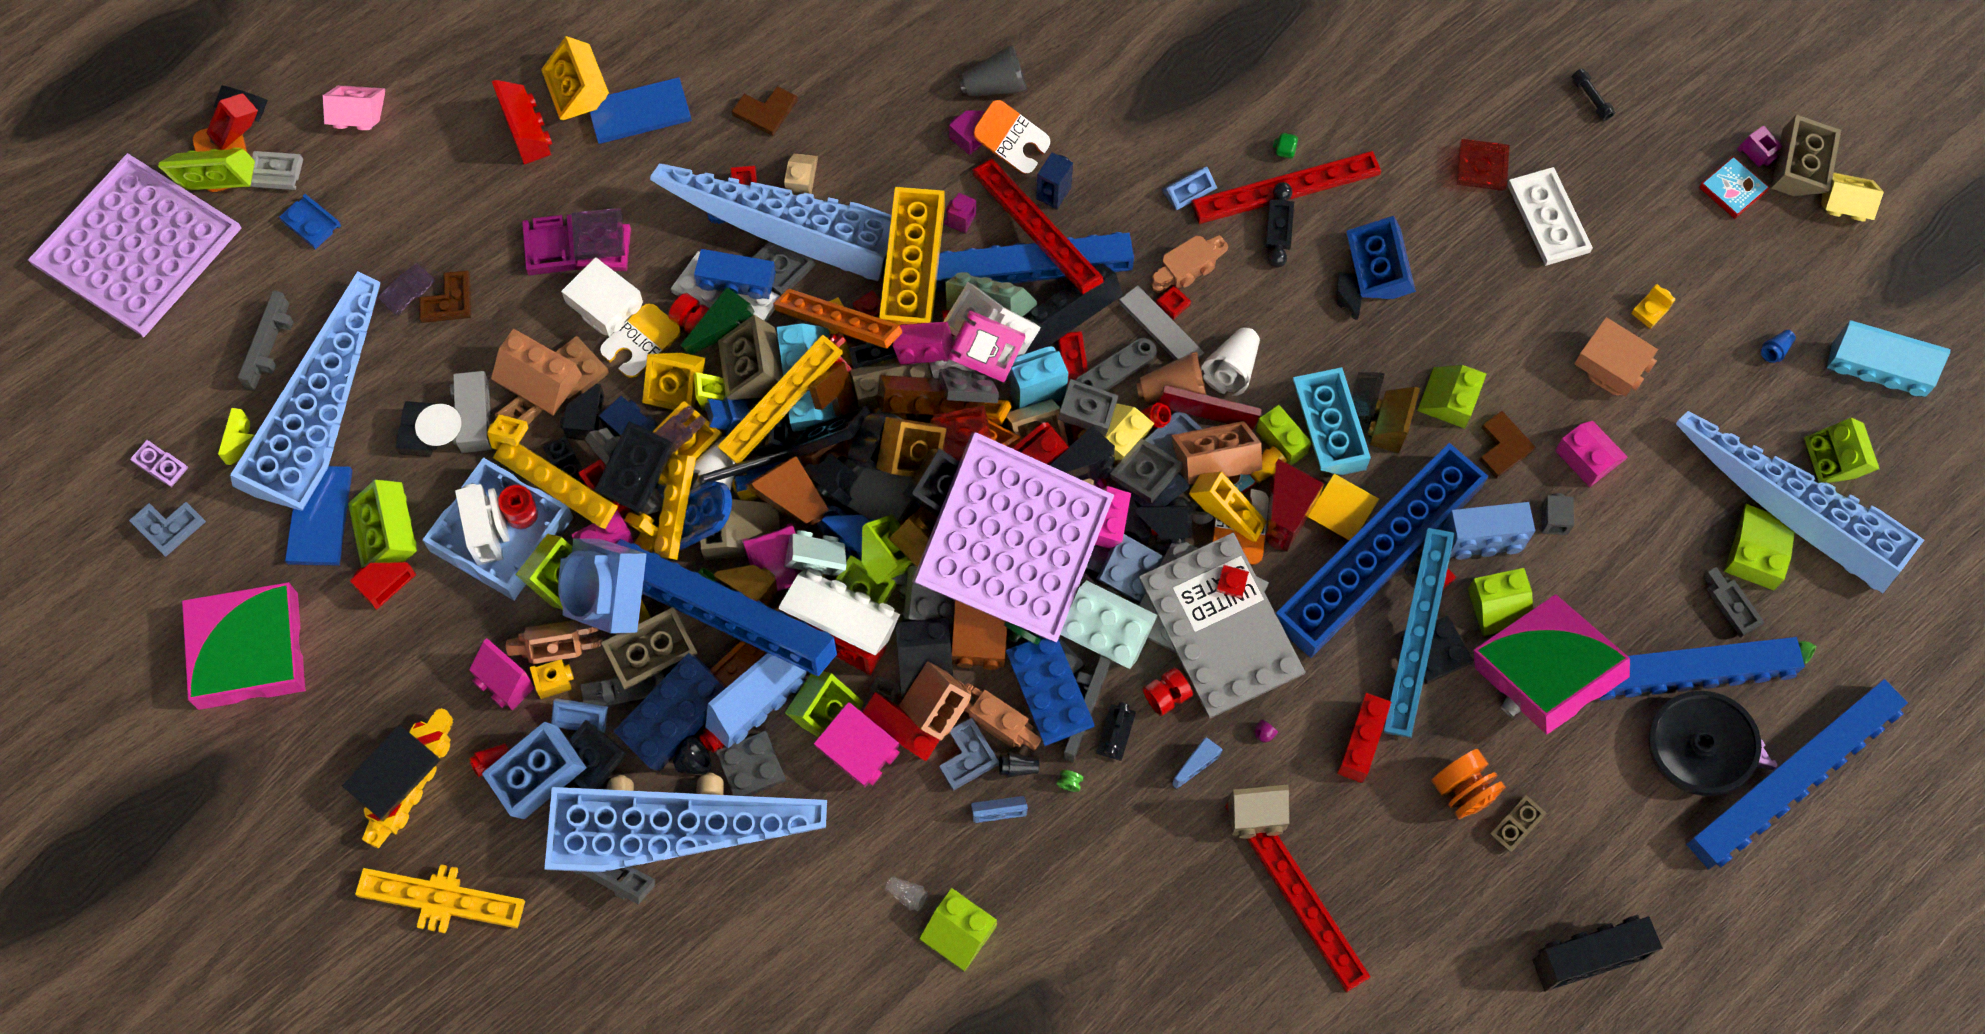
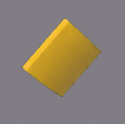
[1308,474,1379,541]

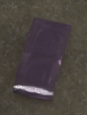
[378,263,435,315]

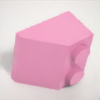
[323,85,385,130]

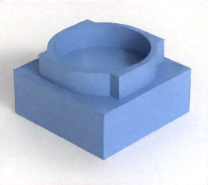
[558,539,647,633]

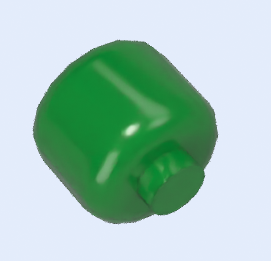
[1273,133,1298,159]

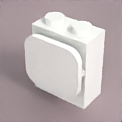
[561,257,643,337]
[455,484,510,566]

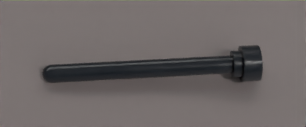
[697,440,796,485]

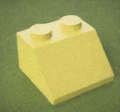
[1821,173,1884,221]
[1077,403,1154,468]

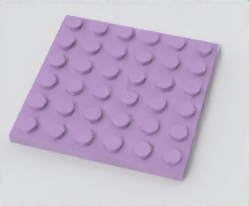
[28,153,242,337]
[912,432,1114,642]

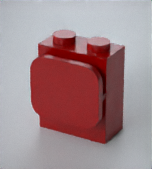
[1012,422,1069,465]

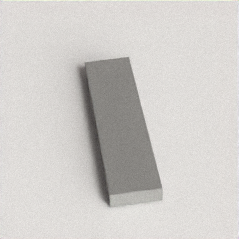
[1119,285,1204,360]

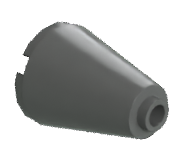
[959,45,1027,97]

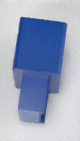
[704,395,751,436]

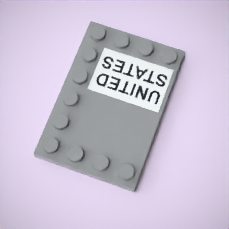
[1139,532,1305,719]

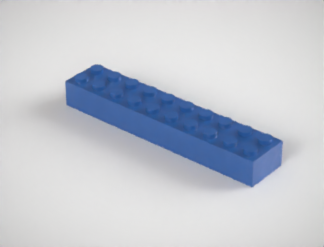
[1276,443,1488,658]

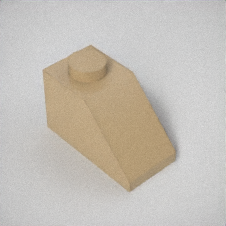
[784,153,818,195]

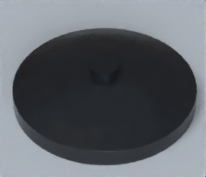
[1649,691,1762,796]

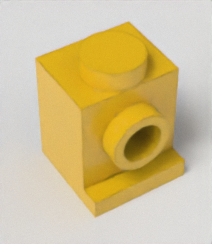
[530,660,574,699]

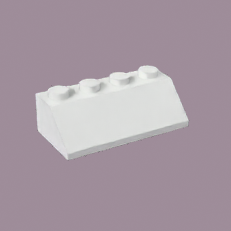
[779,569,900,655]

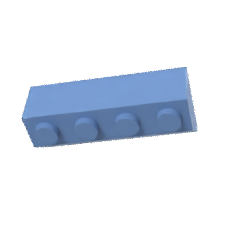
[705,653,806,748]

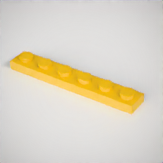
[718,335,843,464]
[493,442,618,529]

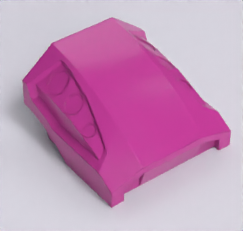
[742,523,803,592]

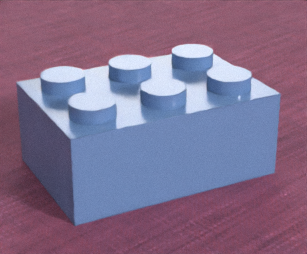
[1442,502,1535,560]
[482,722,586,819]

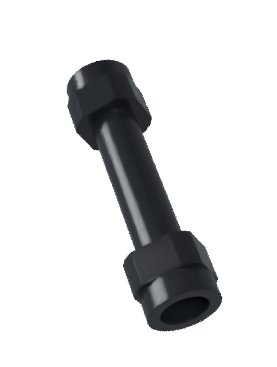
[1572,68,1616,121]

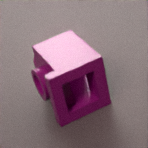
[1737,125,1783,167]
[944,193,976,234]

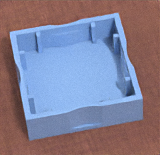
[423,458,573,601]

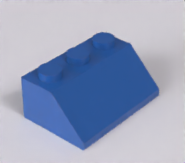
[1346,216,1416,299]

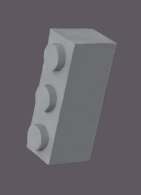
[450,371,492,453]

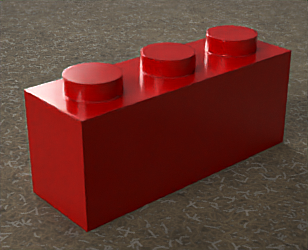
[1337,693,1392,783]

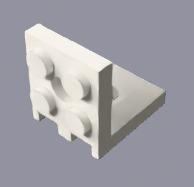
[944,282,1041,365]

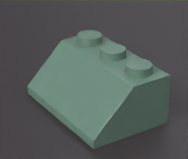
[946,272,1037,316]

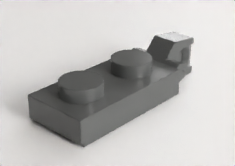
[1703,567,1764,638]

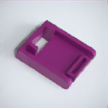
[523,214,578,276]

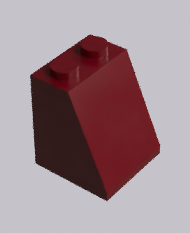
[1265,459,1324,552]

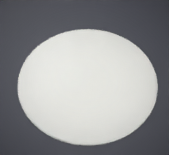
[415,404,461,446]

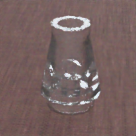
[886,876,928,911]

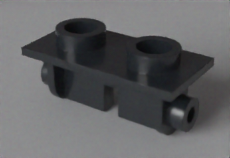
[1096,702,1136,761]

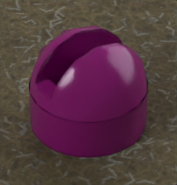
[1254,719,1278,743]

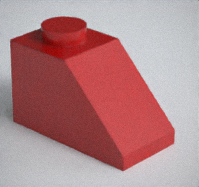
[206,93,258,150]
[350,562,416,610]

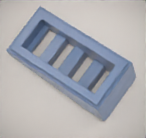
[1172,737,1223,789]

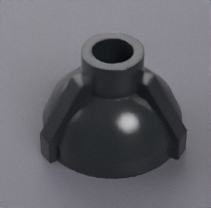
[673,736,711,775]

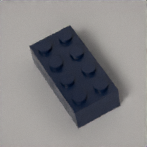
[614,653,727,772]

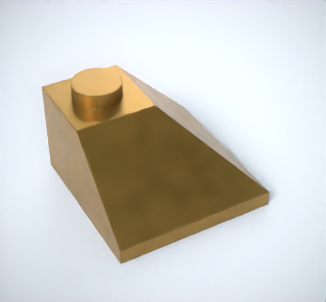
[714,565,777,607]

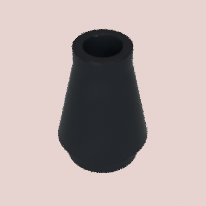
[999,751,1040,778]

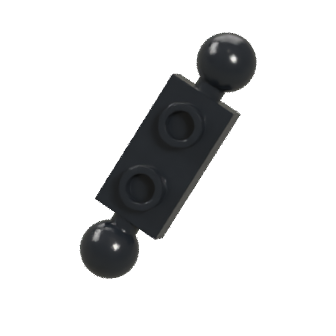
[1266,182,1294,268]

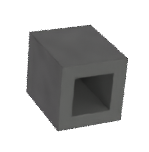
[1542,493,1574,535]

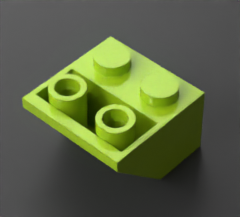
[1804,418,1880,483]

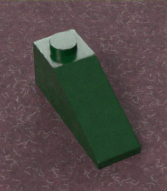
[680,287,755,355]

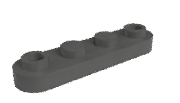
[1075,338,1156,391]

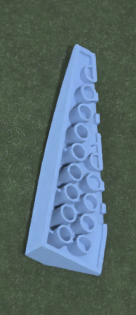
[650,163,892,281]
[230,271,380,511]
[1676,411,1924,593]
[545,787,827,872]

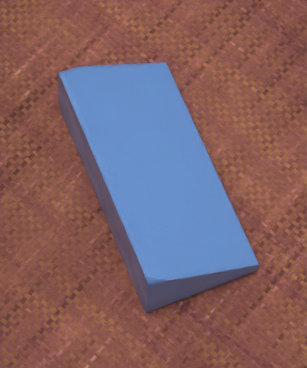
[1162,166,1217,210]
[971,796,1028,823]

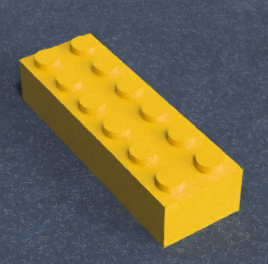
[879,187,945,325]

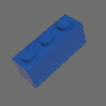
[694,249,776,299]

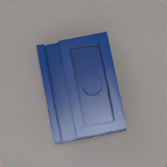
[279,194,341,250]

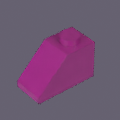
[949,111,985,155]

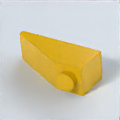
[1189,471,1267,542]

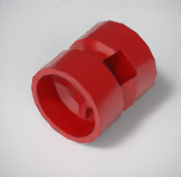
[668,293,710,333]
[498,485,538,529]
[1143,667,1193,716]

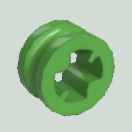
[1057,770,1084,792]

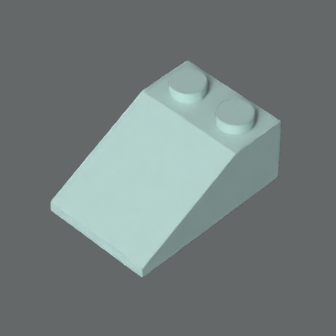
[784,530,846,577]

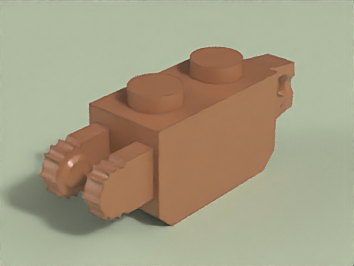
[1151,235,1228,293]
[506,620,603,664]
[964,683,1041,751]

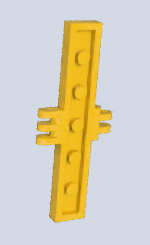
[355,864,525,933]

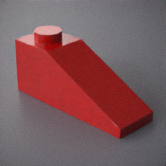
[862,692,940,761]

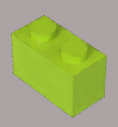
[1256,405,1311,466]

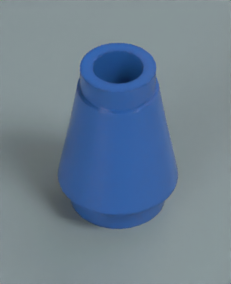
[1761,330,1796,363]

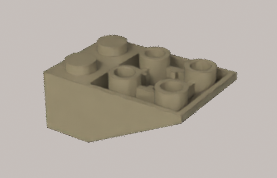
[700,499,780,561]

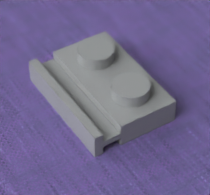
[250,151,303,190]

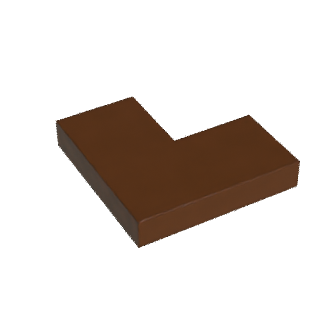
[732,86,798,136]
[419,270,471,323]
[809,362,857,416]
[1480,411,1536,479]

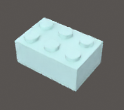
[1060,581,1157,669]

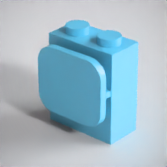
[1008,347,1068,409]

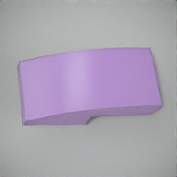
[130,440,188,488]

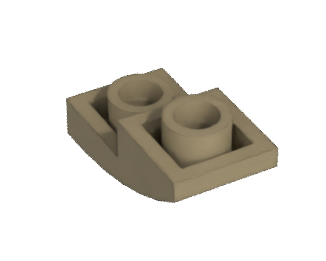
[1490,795,1547,852]

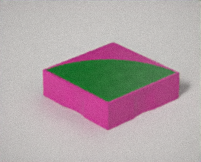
[182,582,306,710]
[1474,594,1630,735]

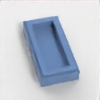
[551,698,608,733]

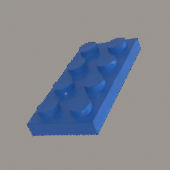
[1006,637,1095,746]

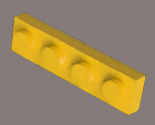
[654,454,696,560]

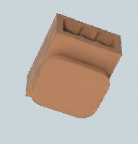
[1574,317,1658,397]
[899,661,971,741]

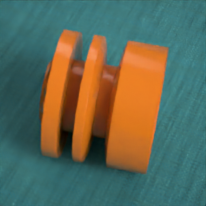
[1431,749,1506,819]

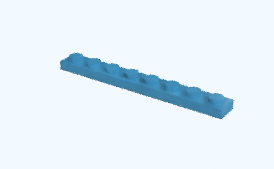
[1384,528,1455,738]

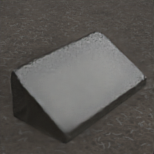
[1352,372,1385,424]

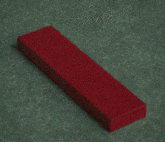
[1157,385,1262,430]

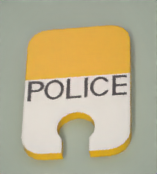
[600,304,681,378]

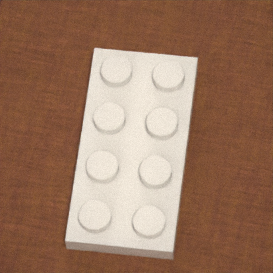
[1507,167,1593,266]
[671,251,780,322]

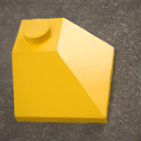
[642,353,705,410]

